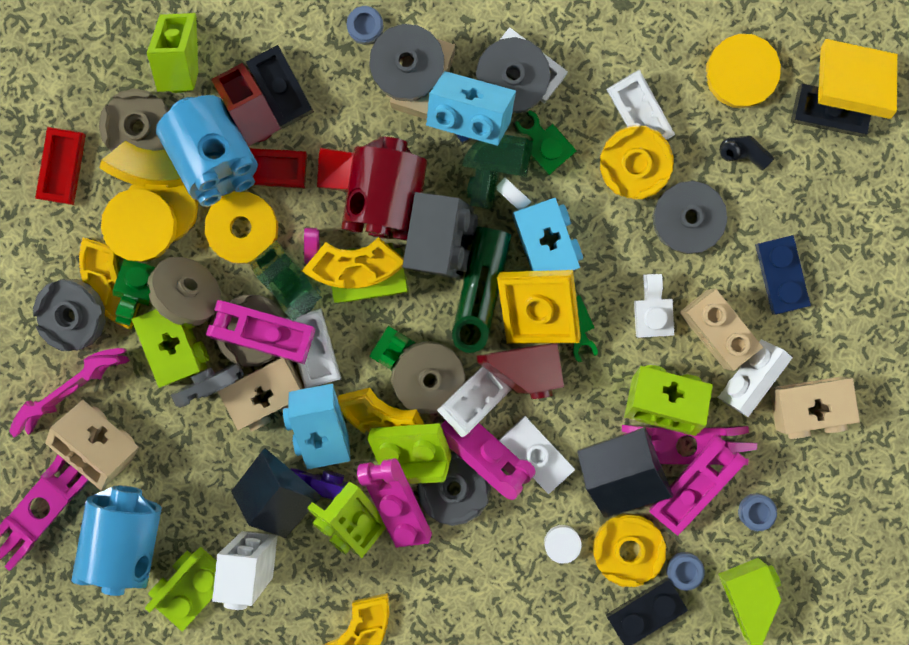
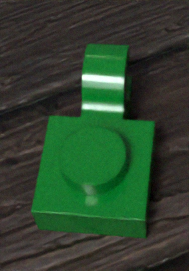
[113,259,155,326]

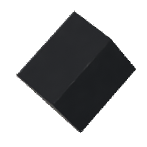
[577,427,673,518]
[231,448,322,538]

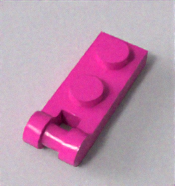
[206,300,316,365]
[441,420,536,500]
[649,435,747,536]
[357,458,432,548]

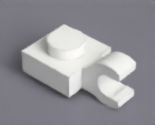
[634,274,674,338]

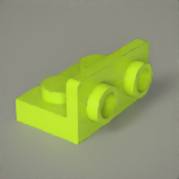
[367,423,452,484]
[307,481,386,558]
[145,547,217,632]

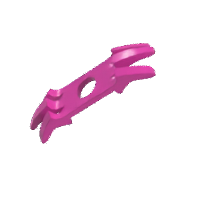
[9,348,130,437]
[622,425,757,466]
[0,455,89,571]

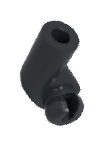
[719,135,775,171]

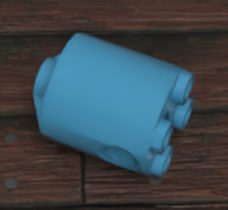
[156,95,258,207]
[71,485,162,596]

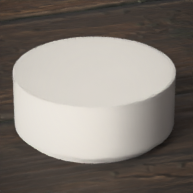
[496,177,531,210]
[544,525,581,563]

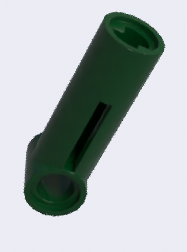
[452,227,512,353]

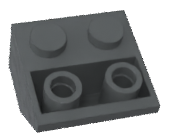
[403,192,478,280]

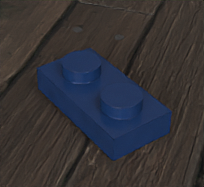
[755,235,811,315]

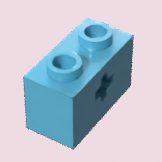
[426,71,516,146]
[512,197,583,271]
[283,383,350,470]

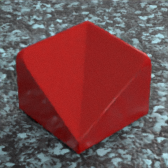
[317,148,353,192]

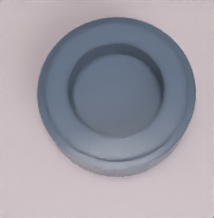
[347,6,384,45]
[738,493,777,531]
[666,552,705,590]

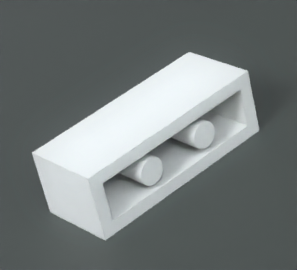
[212,531,278,610]

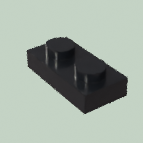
[246,45,314,129]
[791,84,871,137]
[606,577,688,645]

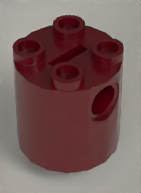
[341,136,428,241]

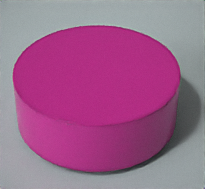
[304,228,320,264]

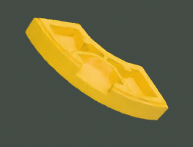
[99,141,184,188]
[79,237,140,329]
[302,237,404,289]
[337,387,424,434]
[325,593,390,645]

